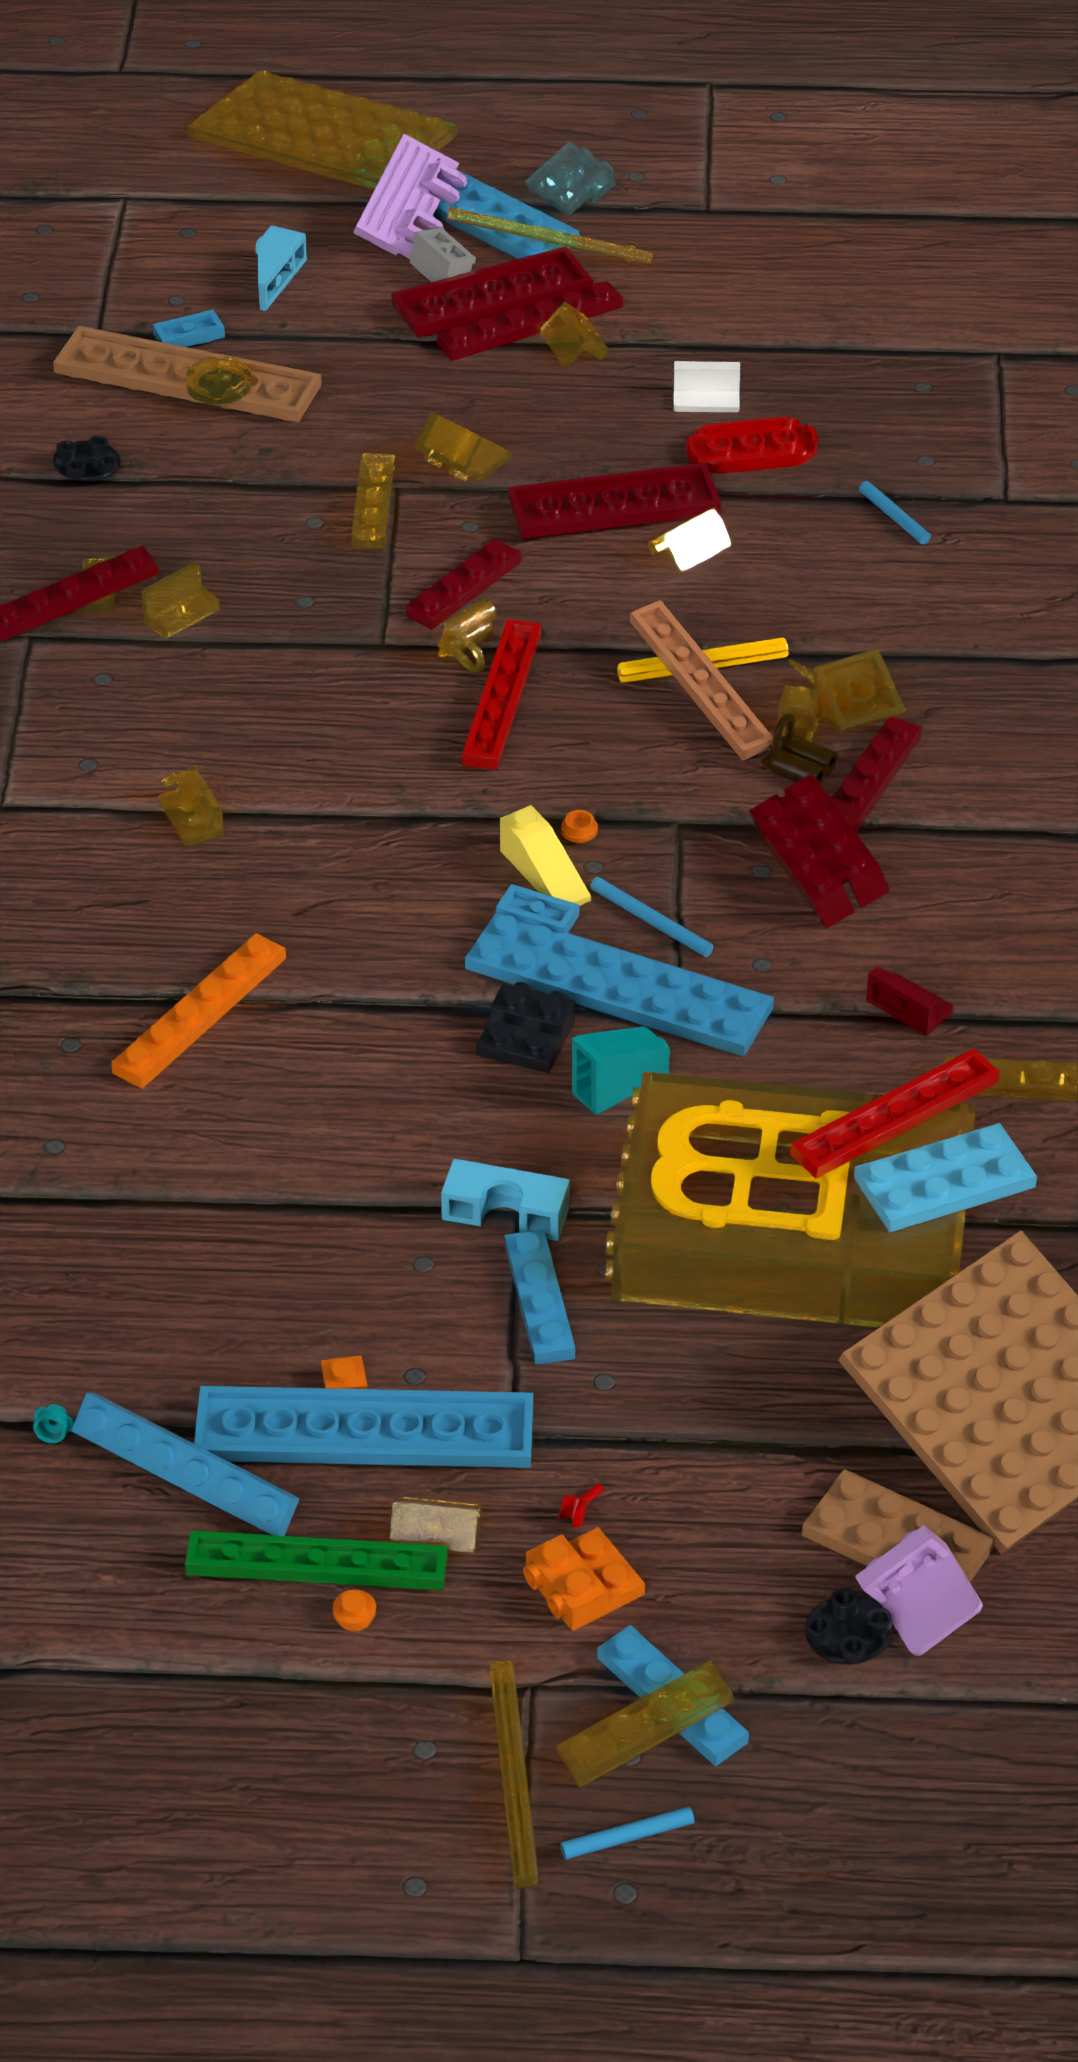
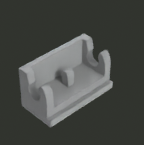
[410,228,476,282]

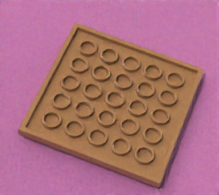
[838,1230,1078,1555]

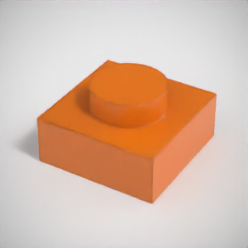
[321,1355,368,1389]

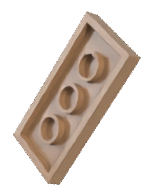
[802,1469,995,1582]

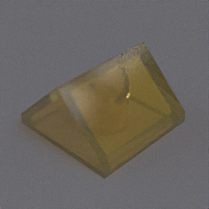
[813,648,906,732]

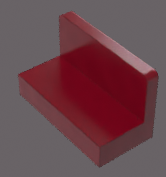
[866,966,953,1036]

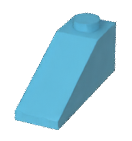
[255,225,307,311]

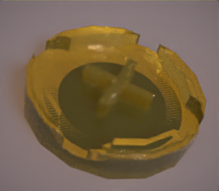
[186,357,252,405]

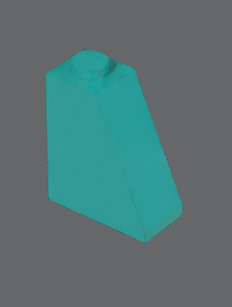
[572,1026,670,1115]

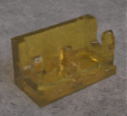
[159,765,224,847]

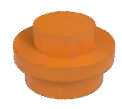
[561,810,598,843]
[333,1590,376,1631]

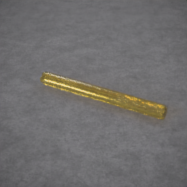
[490,1659,538,1889]

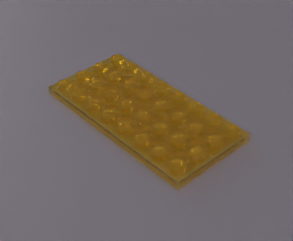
[187,71,458,190]

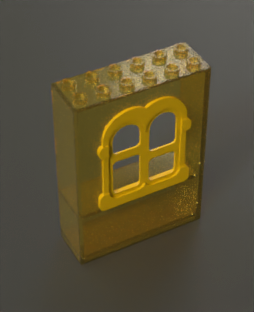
[605,1071,976,1328]

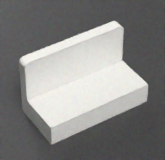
[674,361,740,412]

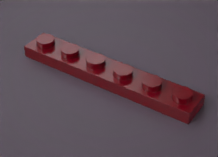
[437,281,623,361]
[0,545,159,642]
[831,716,922,832]

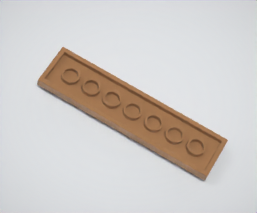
[53,326,322,422]

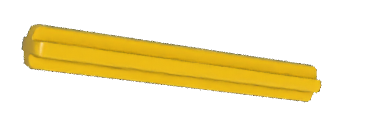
[617,637,789,683]

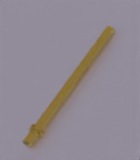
[447,207,653,265]

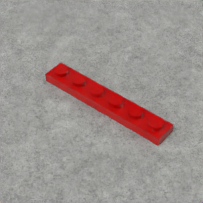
[462,619,541,770]
[790,1048,1000,1179]

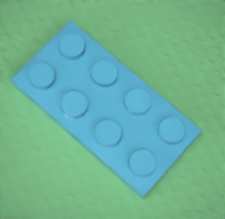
[854,1123,1037,1233]

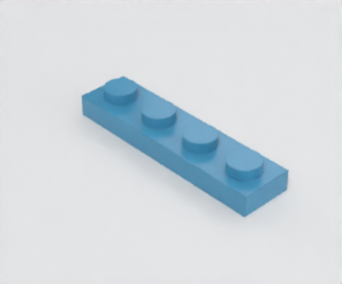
[505,1229,575,1365]
[597,1625,749,1767]

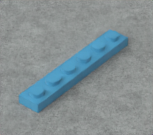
[71,1393,300,1536]

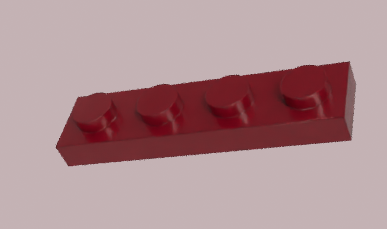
[406,538,521,630]

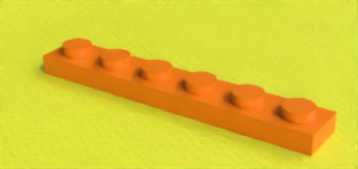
[111,933,286,1089]

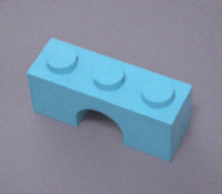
[441,1159,570,1241]

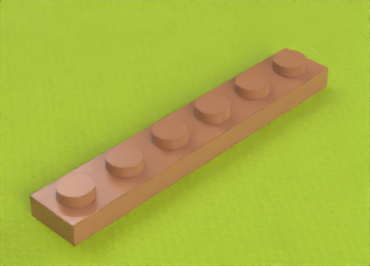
[630,600,773,761]

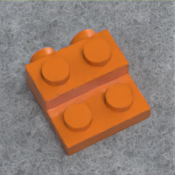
[523,1527,645,1632]

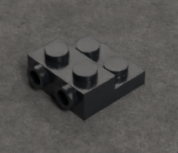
[476,982,575,1074]

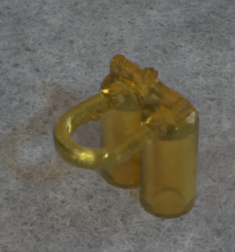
[438,598,496,673]

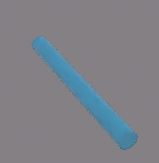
[590,877,714,957]

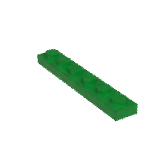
[185,1531,448,1590]

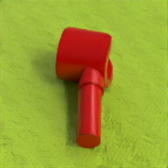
[558,1483,604,1527]

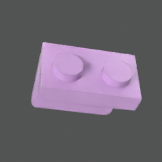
[855,1525,983,1656]

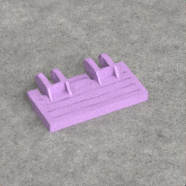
[353,134,467,259]

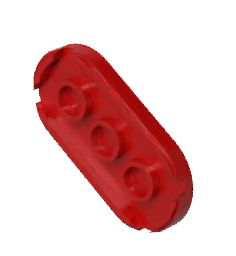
[686,417,818,474]

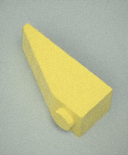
[500,805,591,906]

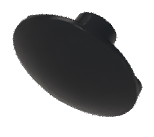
[53,436,121,481]
[805,1588,893,1664]

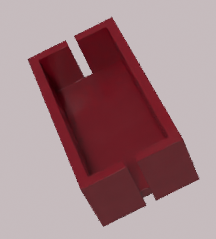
[748,773,890,929]

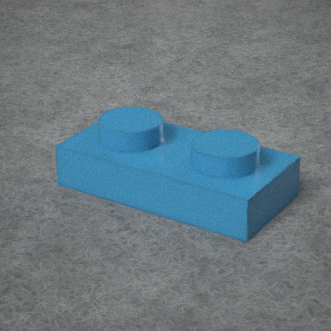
[152,309,225,347]
[496,884,579,933]

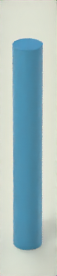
[859,481,931,545]
[560,1806,694,1860]

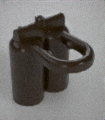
[761,713,838,785]

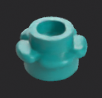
[33,1404,74,1444]

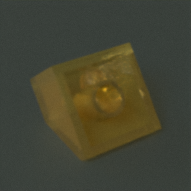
[414,412,513,482]

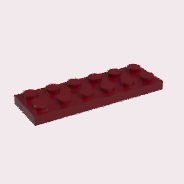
[391,246,593,338]
[508,463,721,539]

